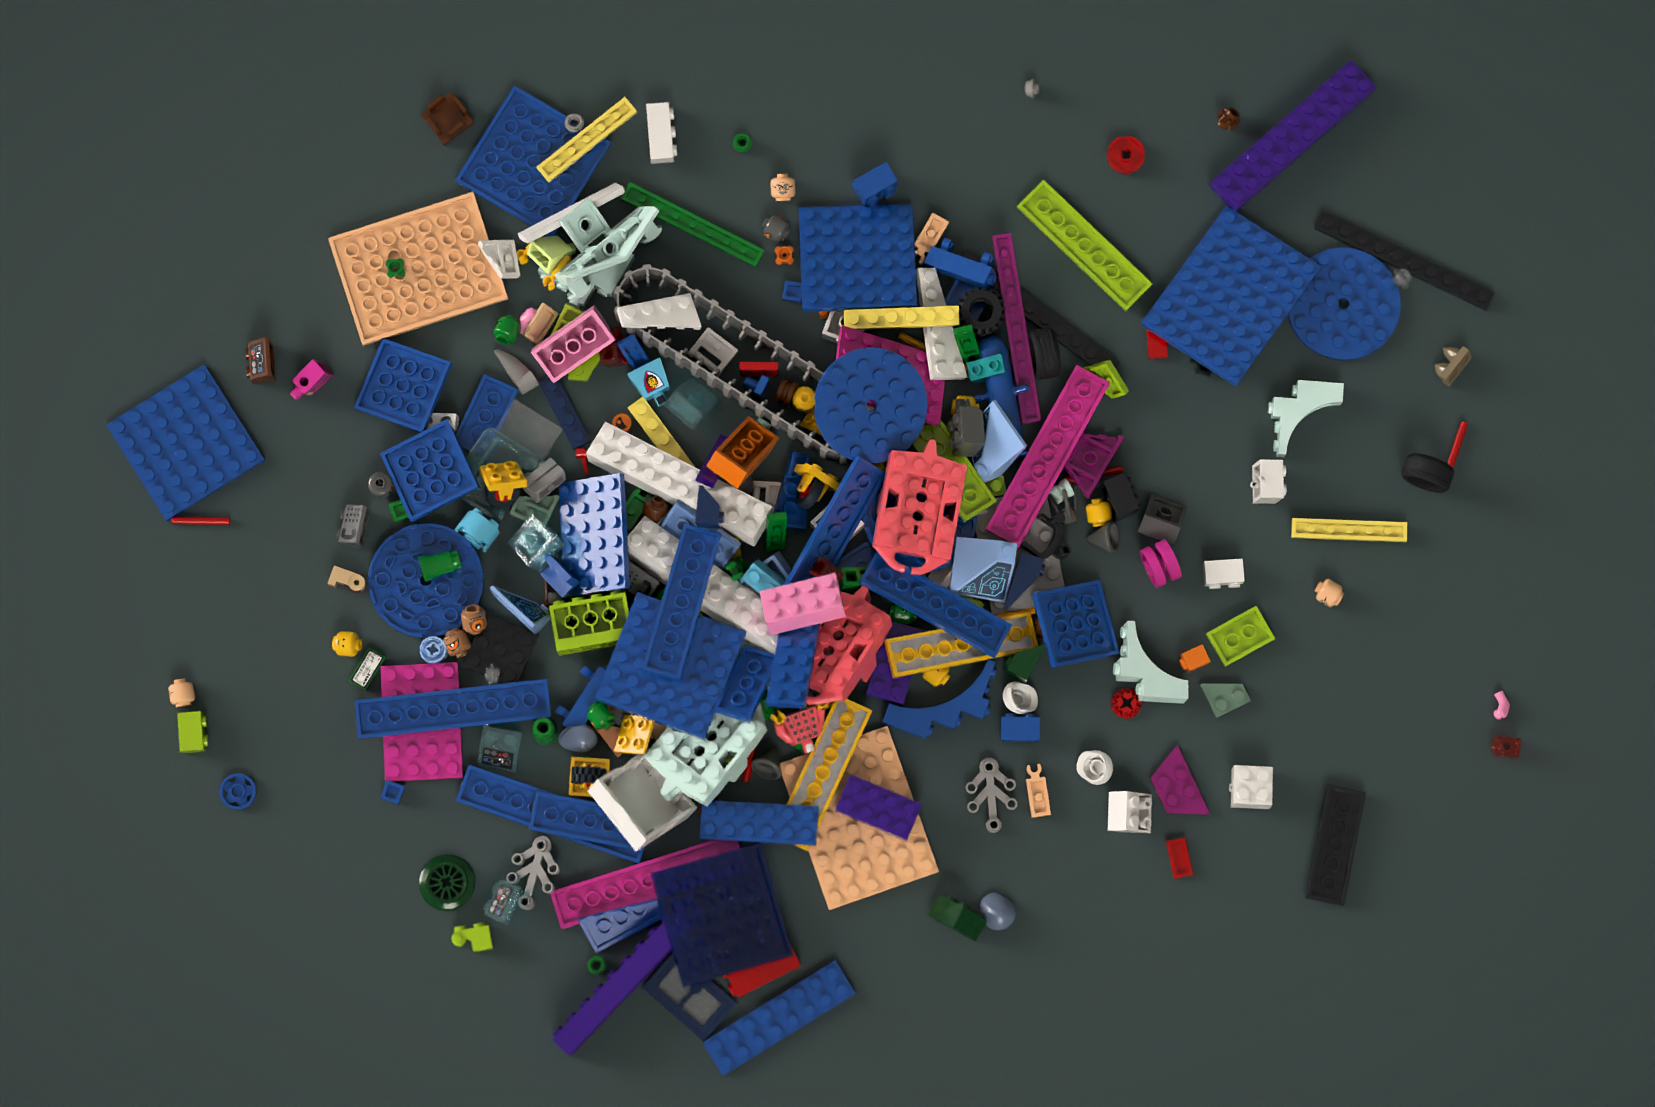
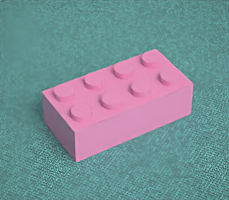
[760,573,846,635]

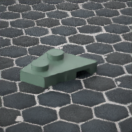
[509,495,560,529]
[1199,683,1251,718]

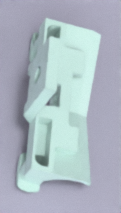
[554,198,662,300]

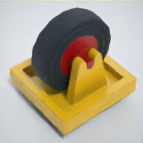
[479,461,527,508]
[793,463,840,509]

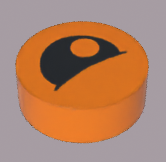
[612,413,632,432]

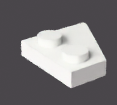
[478,240,520,279]

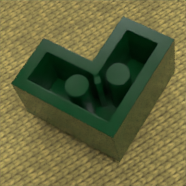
[928,895,987,942]

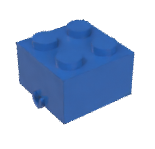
[851,162,898,207]

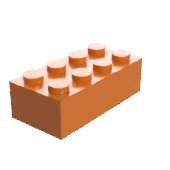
[706,416,779,489]

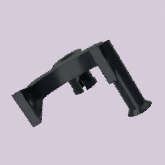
[1020,512,1071,560]

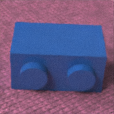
[1000,713,1040,742]

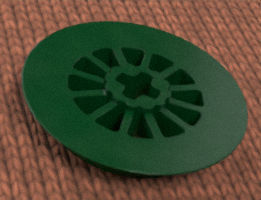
[419,855,475,911]

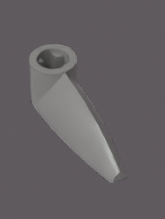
[494,349,539,395]

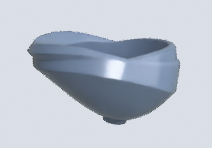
[559,725,597,752]
[980,893,1016,930]

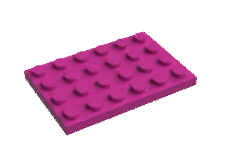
[836,325,945,426]
[381,662,463,782]

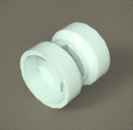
[1050,478,1074,504]

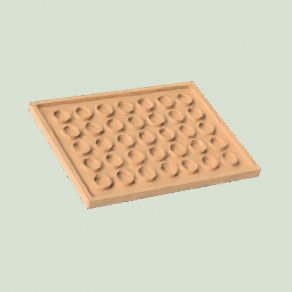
[328,192,508,346]
[780,726,939,910]

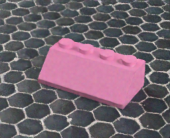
[531,305,616,383]

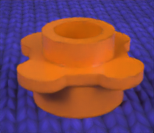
[775,246,794,265]

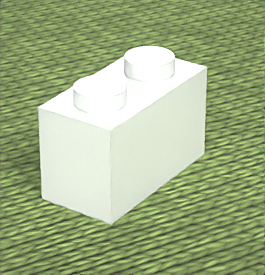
[1202,559,1244,589]

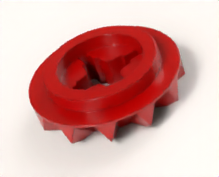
[1111,688,1142,719]

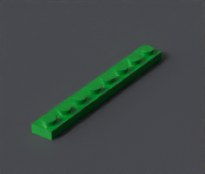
[621,182,764,268]

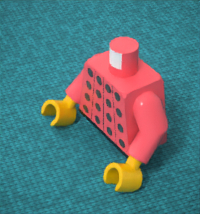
[770,703,828,754]

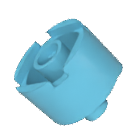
[455,508,500,552]

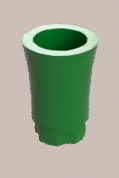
[418,550,462,582]
[531,718,558,745]

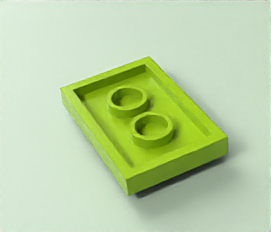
[1206,606,1275,667]

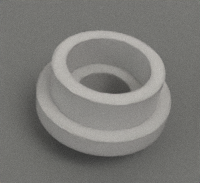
[1025,79,1039,98]
[565,113,584,133]

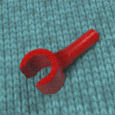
[576,448,589,474]

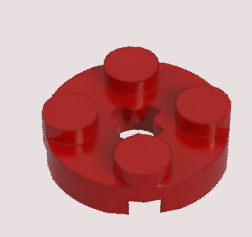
[1107,136,1145,175]

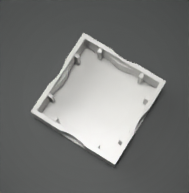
[588,748,697,851]

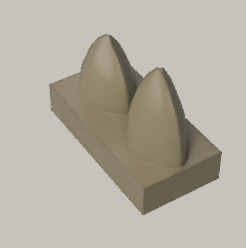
[1435,347,1472,387]

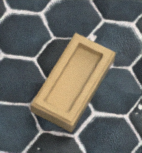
[522,303,559,345]

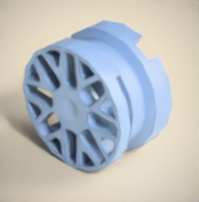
[420,636,447,664]

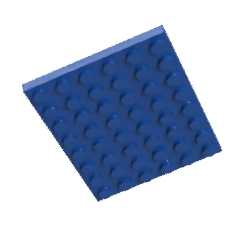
[1141,206,1321,387]

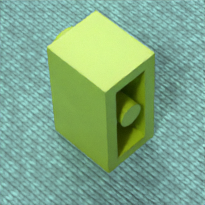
[177,711,209,753]

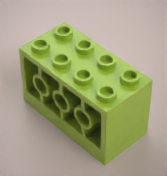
[549,590,629,656]

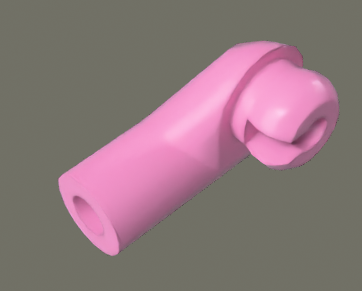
[520,308,537,334]
[1494,690,1510,720]

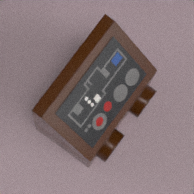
[245,337,276,384]

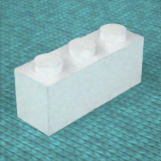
[646,102,677,164]

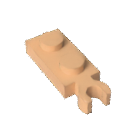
[914,213,949,265]
[1026,764,1051,818]

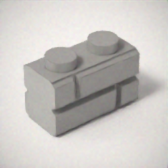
[523,458,566,503]

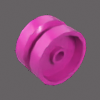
[1139,539,1182,588]

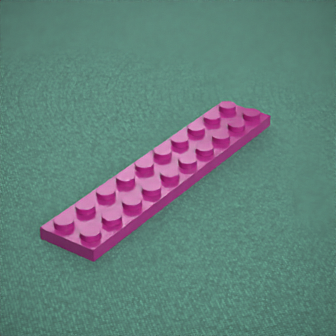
[985,365,1110,548]
[551,840,747,929]

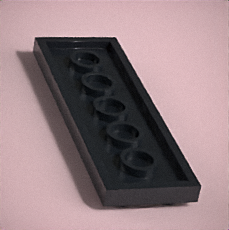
[1305,784,1366,906]

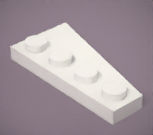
[617,293,702,330]

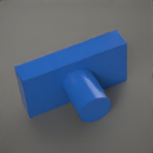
[617,333,651,371]
[743,375,769,402]

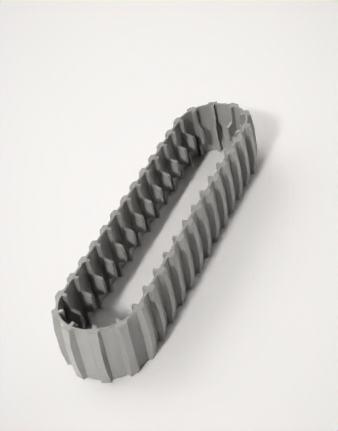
[613,264,875,464]

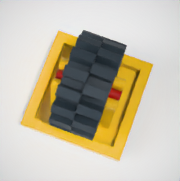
[569,757,610,797]

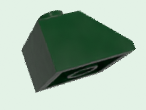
[1004,645,1045,684]

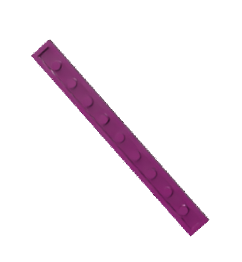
[992,233,1041,424]

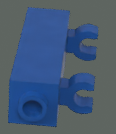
[924,238,996,290]
[555,666,607,728]

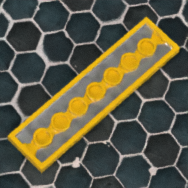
[884,612,1038,678]
[787,699,873,852]

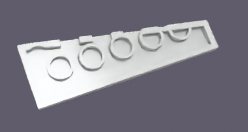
[916,268,967,380]

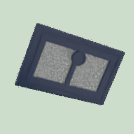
[642,949,737,1042]

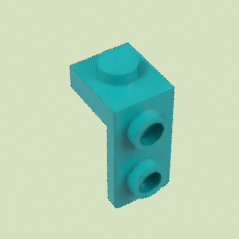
[967,354,1006,383]

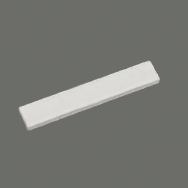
[518,183,625,243]

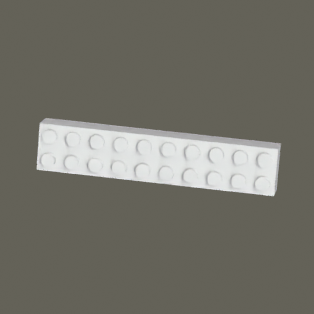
[586,422,773,546]
[627,516,779,654]

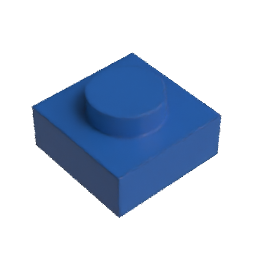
[782,280,802,303]
[380,780,405,805]

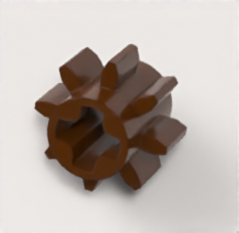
[1216,107,1240,131]

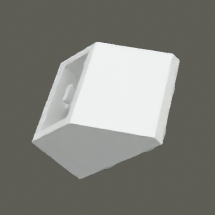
[1108,791,1152,833]

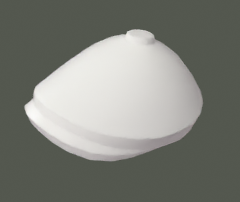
[1003,682,1038,714]
[1077,750,1113,785]

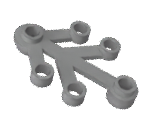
[965,758,1017,833]
[506,836,560,910]

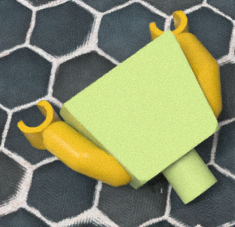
[516,236,576,291]

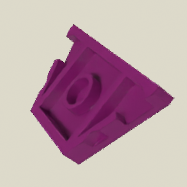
[1064,434,1124,499]
[1150,746,1209,815]

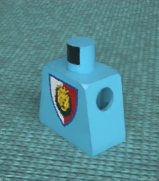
[628,357,670,407]

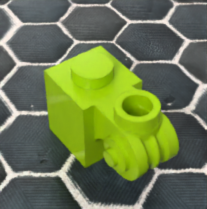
[451,922,493,952]

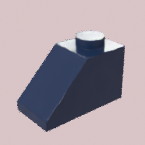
[695,485,725,529]

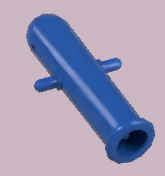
[974,336,1029,460]

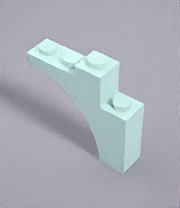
[538,254,635,308]
[1268,380,1344,458]
[1113,621,1188,704]

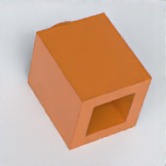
[1179,644,1211,673]

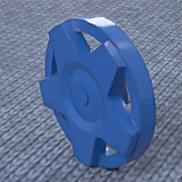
[219,773,256,810]

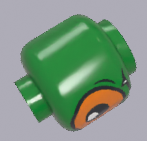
[587,701,616,730]

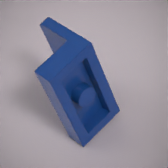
[541,553,580,599]

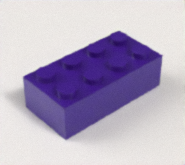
[866,621,924,706]
[835,774,922,842]

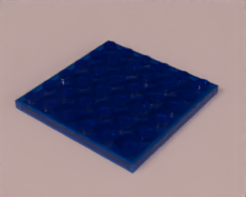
[650,843,794,987]

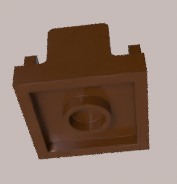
[421,92,474,146]

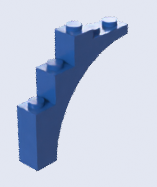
[882,659,997,740]

